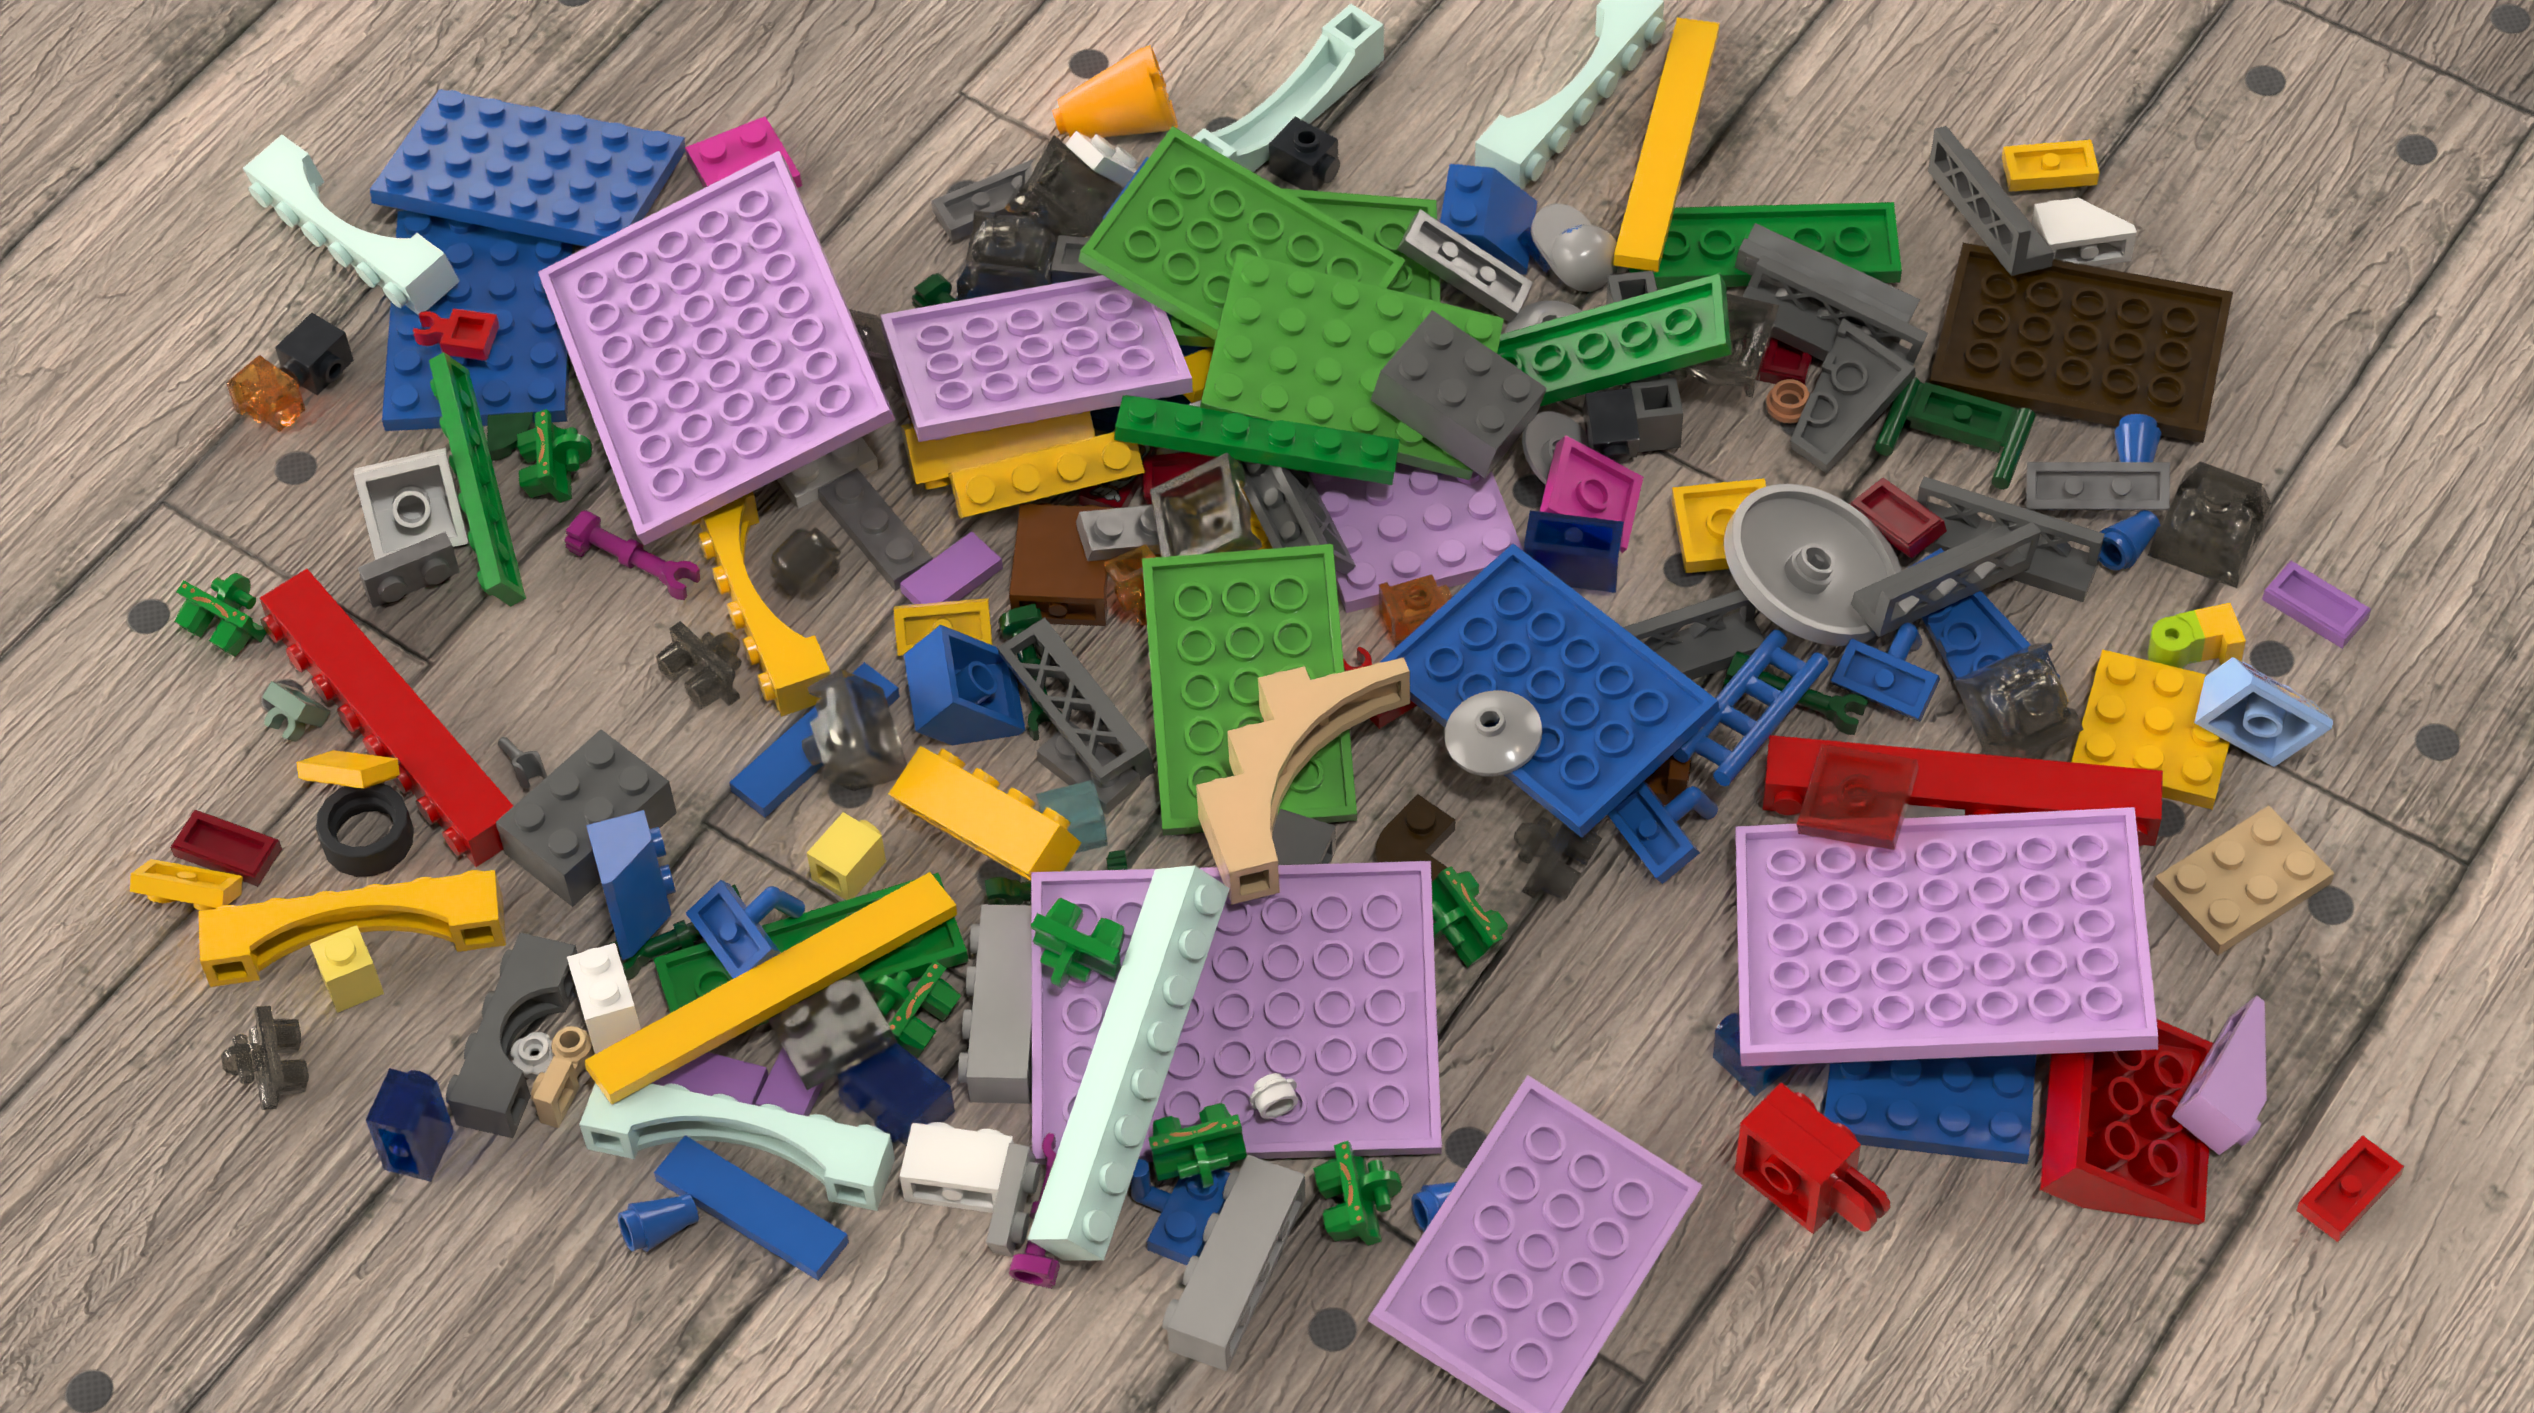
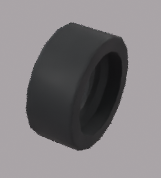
[316,783,414,877]

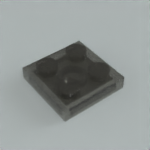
[768,972,897,1091]

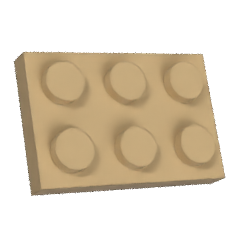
[2153,805,2334,956]

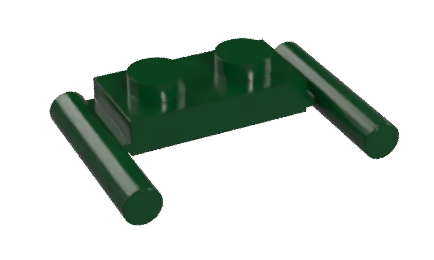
[1875,377,2036,489]

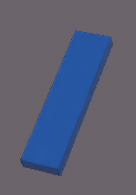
[729,662,900,818]
[654,1135,849,1281]

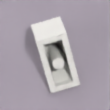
[2031,198,2137,266]

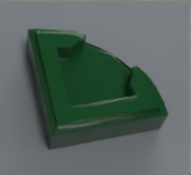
[487,412,535,461]

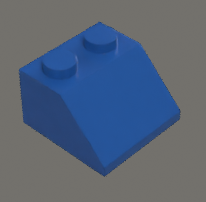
[1440,164,1537,275]
[904,625,1025,746]
[586,810,676,960]

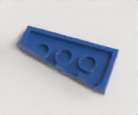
[1908,548,2060,733]

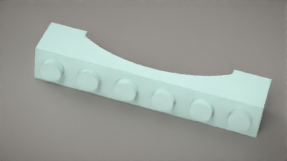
[1475,0,1666,190]
[1193,4,1384,172]
[243,135,460,315]
[579,1083,895,1211]

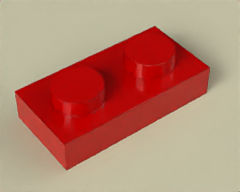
[2296,1135,2404,1242]

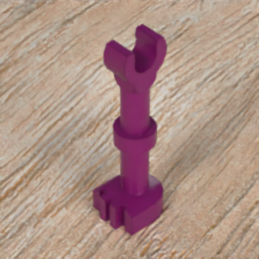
[564,510,700,600]
[1008,1133,1060,1289]

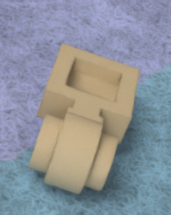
[531,1026,594,1128]

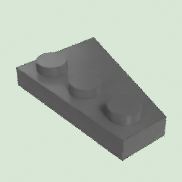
[1790,318,1916,474]

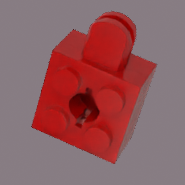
[1734,1083,1891,1234]

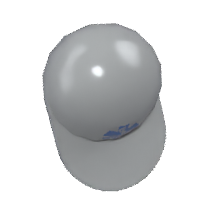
[1531,203,1618,292]

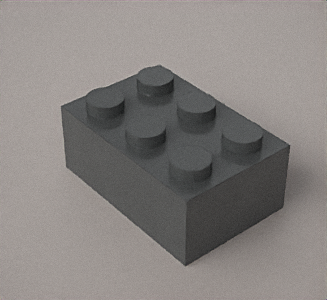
[1371,310,1547,478]
[496,729,677,907]

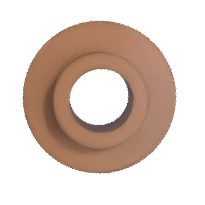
[1766,379,1810,423]

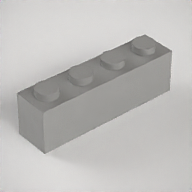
[958,904,1032,1104]
[1163,1154,1306,1371]

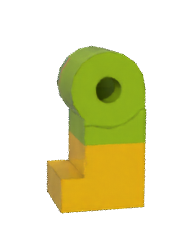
[2147,603,2246,669]

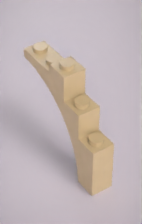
[1196,657,1410,905]

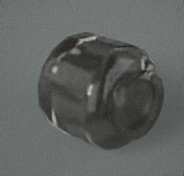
[771,527,841,597]

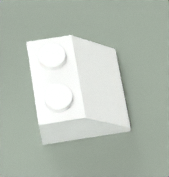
[354,448,468,560]

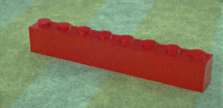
[259,569,513,867]
[1762,735,2163,846]

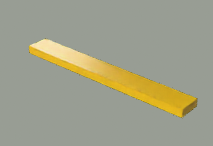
[1614,17,1720,272]
[584,872,957,1105]

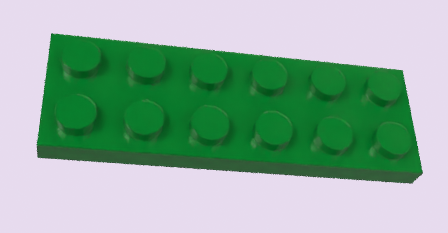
[1625,202,1902,288]
[1497,273,1732,406]
[653,872,969,1027]

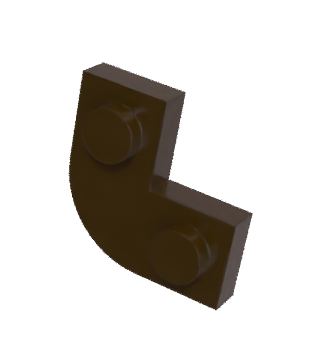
[1376,794,1456,882]

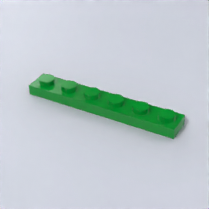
[429,352,526,607]
[1114,395,1400,485]

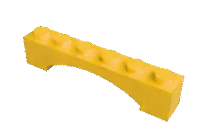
[691,491,834,717]
[199,870,506,987]

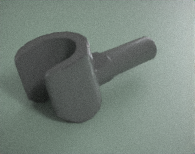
[498,737,547,788]

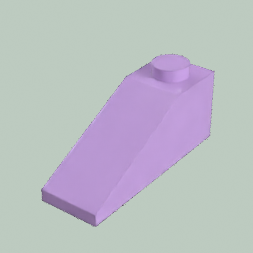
[2172,995,2267,1155]

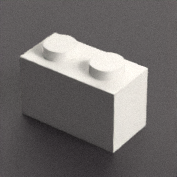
[567,943,641,1054]
[900,1122,1014,1213]

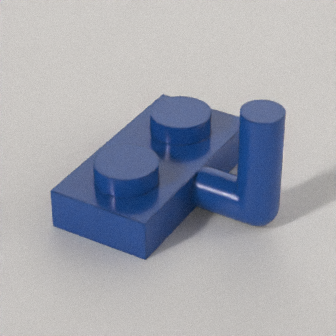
[1831,623,1940,722]
[1607,781,1718,884]
[685,880,805,979]
[1130,1159,1230,1266]

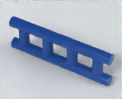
[1673,630,1828,786]

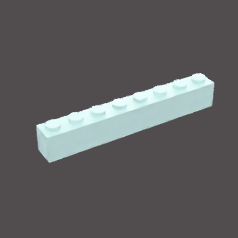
[1027,865,1230,1261]

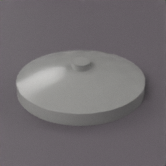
[1724,484,1902,646]

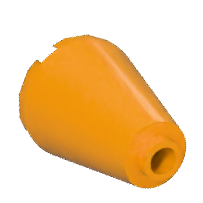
[1052,45,1178,139]

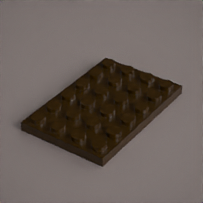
[1930,242,2233,443]

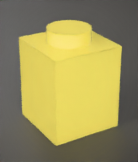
[807,812,886,900]
[310,925,384,1013]

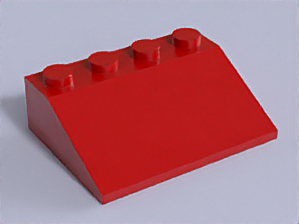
[2040,1018,2214,1225]

